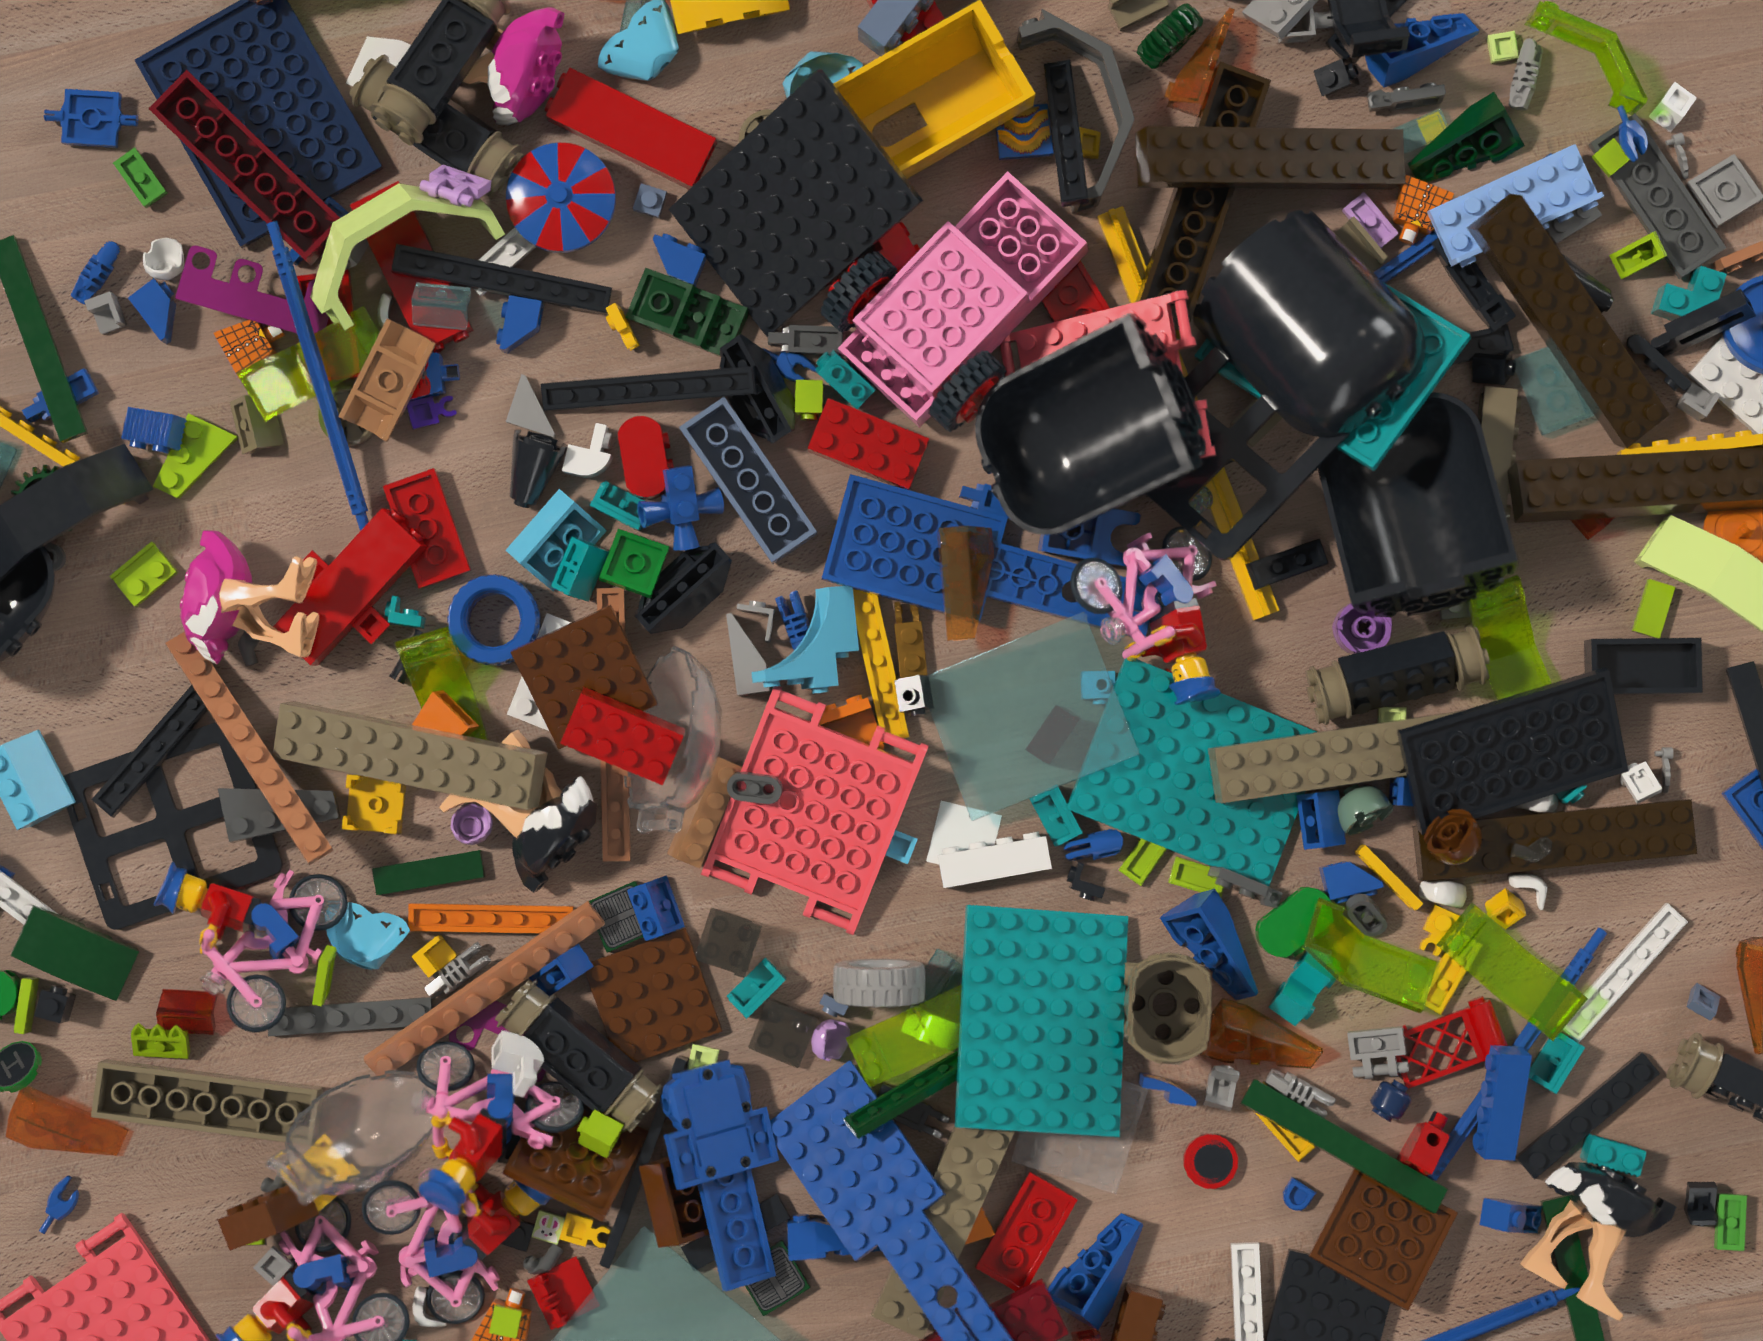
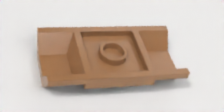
[338,319,436,442]

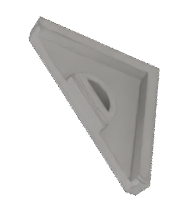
[506,374,556,438]

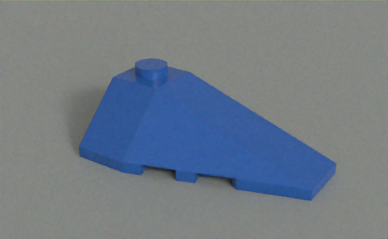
[1365,13,1479,88]
[1048,1213,1143,1330]
[787,1214,881,1261]

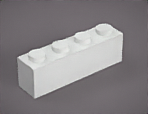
[937,832,1052,888]

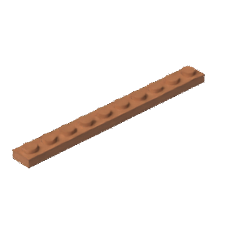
[597,588,631,862]
[165,631,333,866]
[364,901,605,1080]

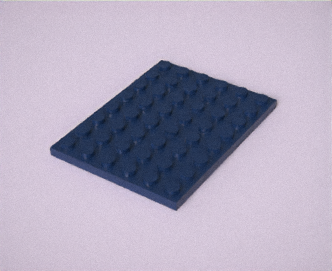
[134,0,383,248]

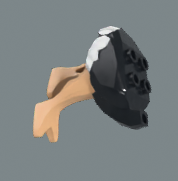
[440,730,597,893]
[1520,1162,1677,1321]

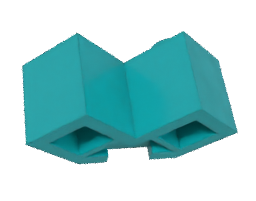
[1651,266,1727,321]
[1268,944,1339,1026]

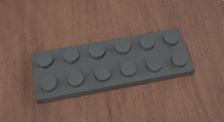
[1588,113,1727,279]

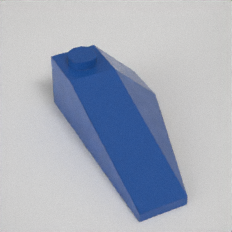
[1160,889,1259,1000]

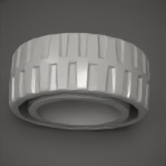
[833,959,925,1007]

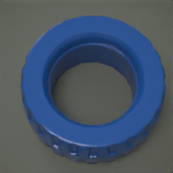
[447,574,541,666]

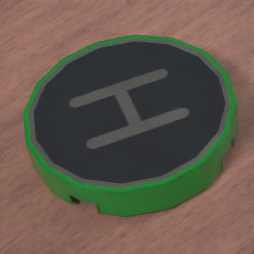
[0,1041,42,1093]

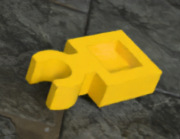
[605,303,640,351]
[1419,904,1460,956]
[559,1211,611,1248]

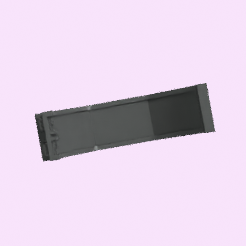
[1017,9,1135,214]

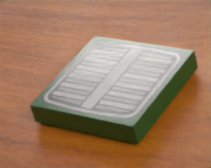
[589,881,643,953]
[745,1240,811,1317]

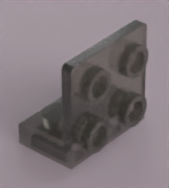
[695,908,763,978]
[748,997,819,1068]

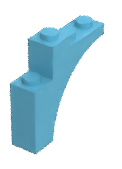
[751,586,859,694]

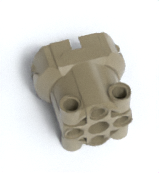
[1123,952,1212,1065]

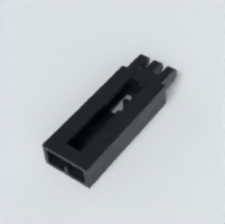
[1651,289,1756,357]

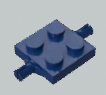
[44,89,139,148]

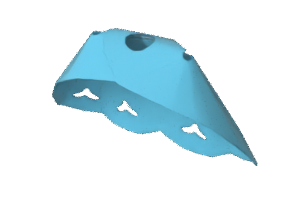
[598,0,679,81]
[782,51,863,98]
[325,902,410,970]

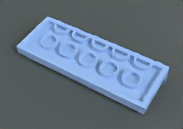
[1427,144,1604,267]

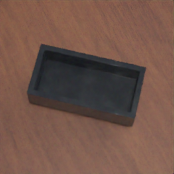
[1584,638,1703,695]

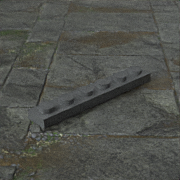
[267,997,433,1037]

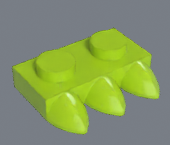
[131,1023,190,1059]

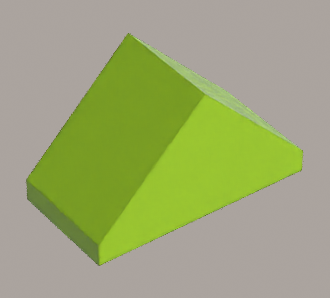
[1609,231,1667,279]

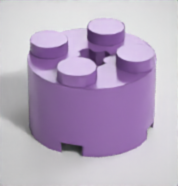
[1332,603,1392,654]

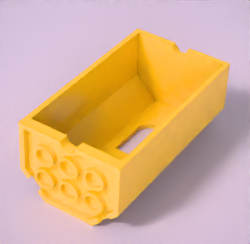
[833,0,1036,179]

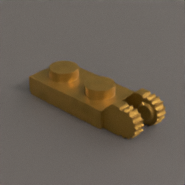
[894,601,927,678]

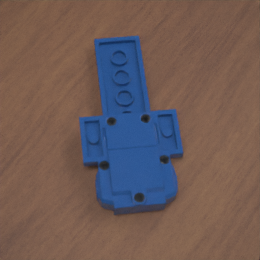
[661,1060,779,1291]

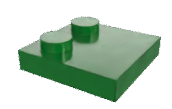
[599,529,669,598]

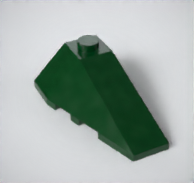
[1408,92,1525,182]

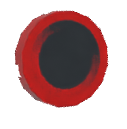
[1183,1133,1238,1189]

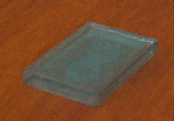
[1513,346,1594,436]

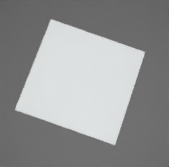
[346,36,411,86]
[926,801,1002,864]

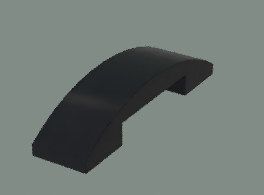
[1431,238,1516,332]

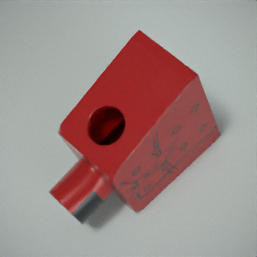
[1396,1111,1450,1175]

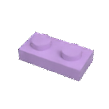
[1342,192,1399,248]

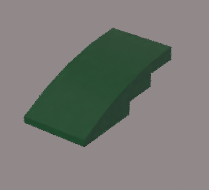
[625,268,749,357]
[10,905,139,1001]

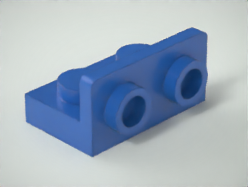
[627,875,685,941]

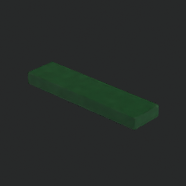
[372,850,485,895]

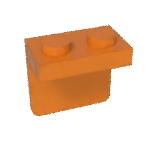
[819,694,884,750]

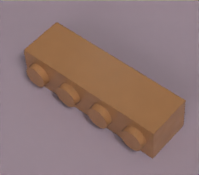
[667,753,742,868]

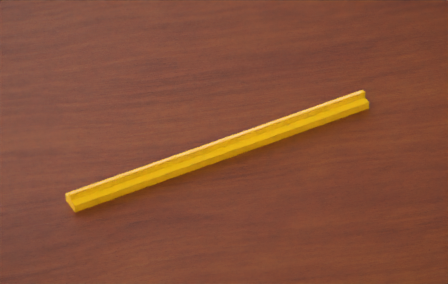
[1097,206,1280,621]

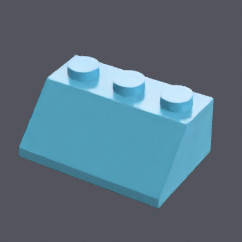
[506,489,607,591]
[0,730,76,830]

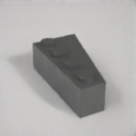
[218,788,341,843]

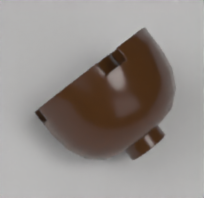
[1424,809,1482,865]

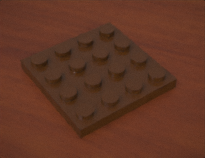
[511,605,658,750]
[585,928,723,1062]
[502,1087,649,1222]
[1308,1169,1458,1311]

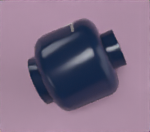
[1370,1079,1412,1122]

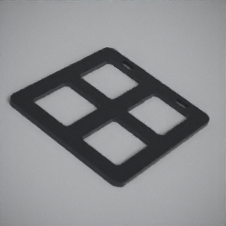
[1145,347,1351,561]
[63,722,283,930]

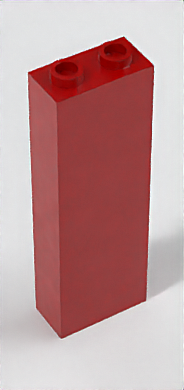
[544,67,717,190]
[350,181,474,353]
[273,508,428,666]

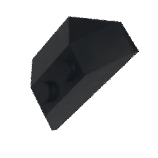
[720,334,795,443]
[634,542,732,634]

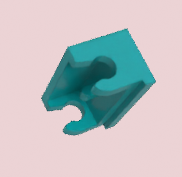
[590,481,644,532]
[551,536,609,602]
[1029,785,1083,847]
[727,957,787,1019]
[1529,1029,1585,1094]

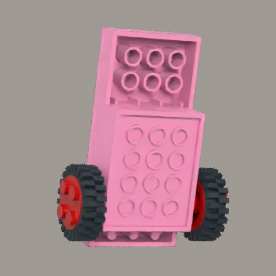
[821,172,1089,432]

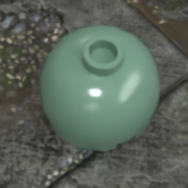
[1338,784,1394,835]

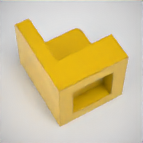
[411,935,457,978]

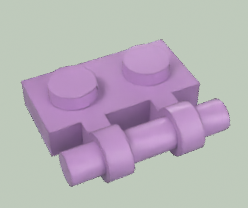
[420,165,491,207]

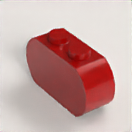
[617,416,674,500]

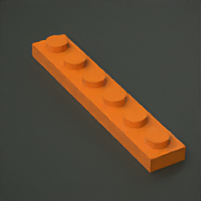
[408,903,574,933]

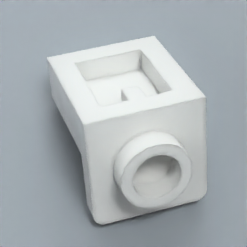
[1649,82,1697,132]
[1620,761,1662,804]

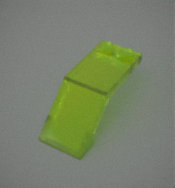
[1524,1,1648,115]
[237,306,380,422]
[1467,575,1551,700]
[395,626,489,740]
[1303,898,1437,1014]
[1437,903,1588,1041]
[846,983,962,1087]

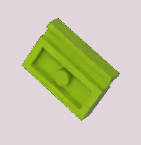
[109,541,179,607]

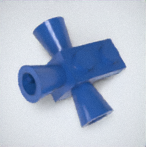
[637,465,724,551]

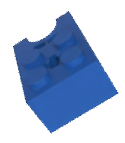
[1038,509,1141,567]

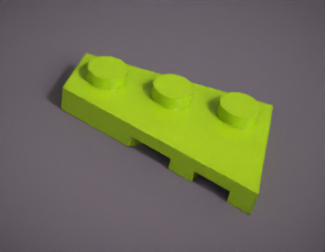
[153,413,238,499]

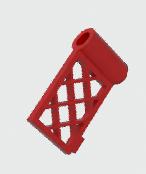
[1396,996,1508,1089]

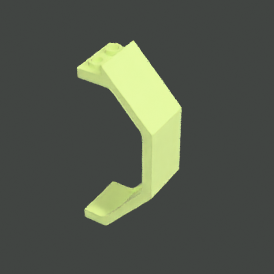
[310,183,505,330]
[1634,515,1763,633]

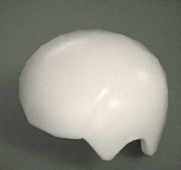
[143,238,185,280]

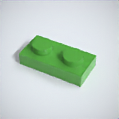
[113,147,168,208]
[1714,1193,1747,1251]

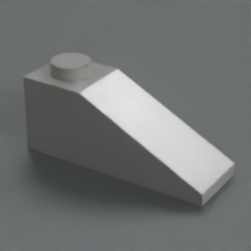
[726,613,771,696]

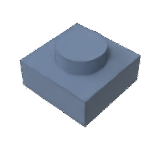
[633,183,667,219]
[1687,983,1721,1021]
[819,992,849,1018]

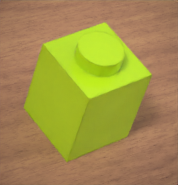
[795,380,824,421]
[577,1109,623,1158]

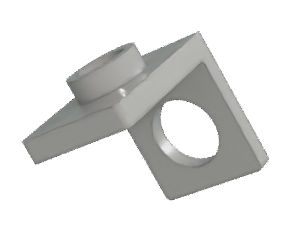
[737,601,775,643]

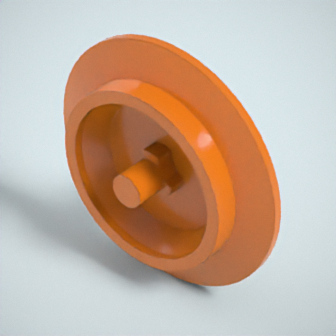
[1703,509,1763,563]

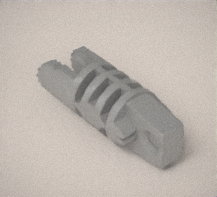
[1509,38,1543,110]
[424,942,491,998]
[1266,1068,1336,1119]

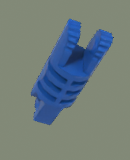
[71,241,120,305]
[775,590,810,650]

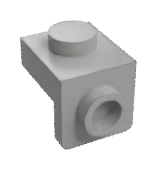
[1203,1065,1240,1111]

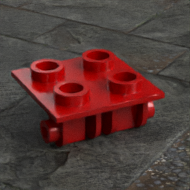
[527,1256,600,1330]

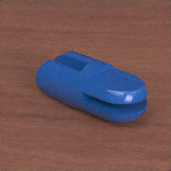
[1064,829,1123,861]

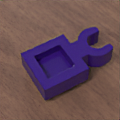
[406,396,457,430]

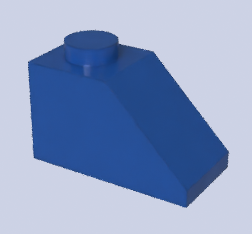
[128,278,176,345]
[1389,777,1413,807]
[529,944,594,996]

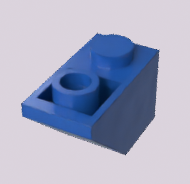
[653,233,707,287]
[496,295,544,353]
[1319,861,1384,904]
[1479,1198,1542,1233]

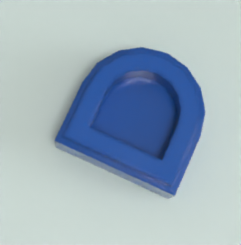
[1283,1177,1316,1210]

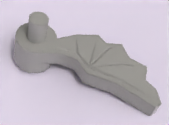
[1665,133,1689,179]
[1654,747,1673,793]

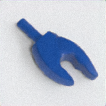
[1617,105,1648,162]
[762,348,817,382]
[39,1175,79,1234]

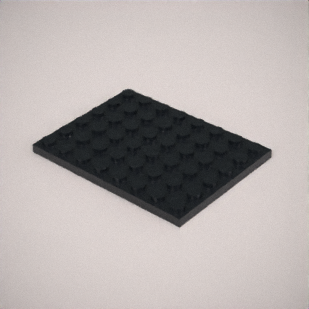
[669,69,924,337]

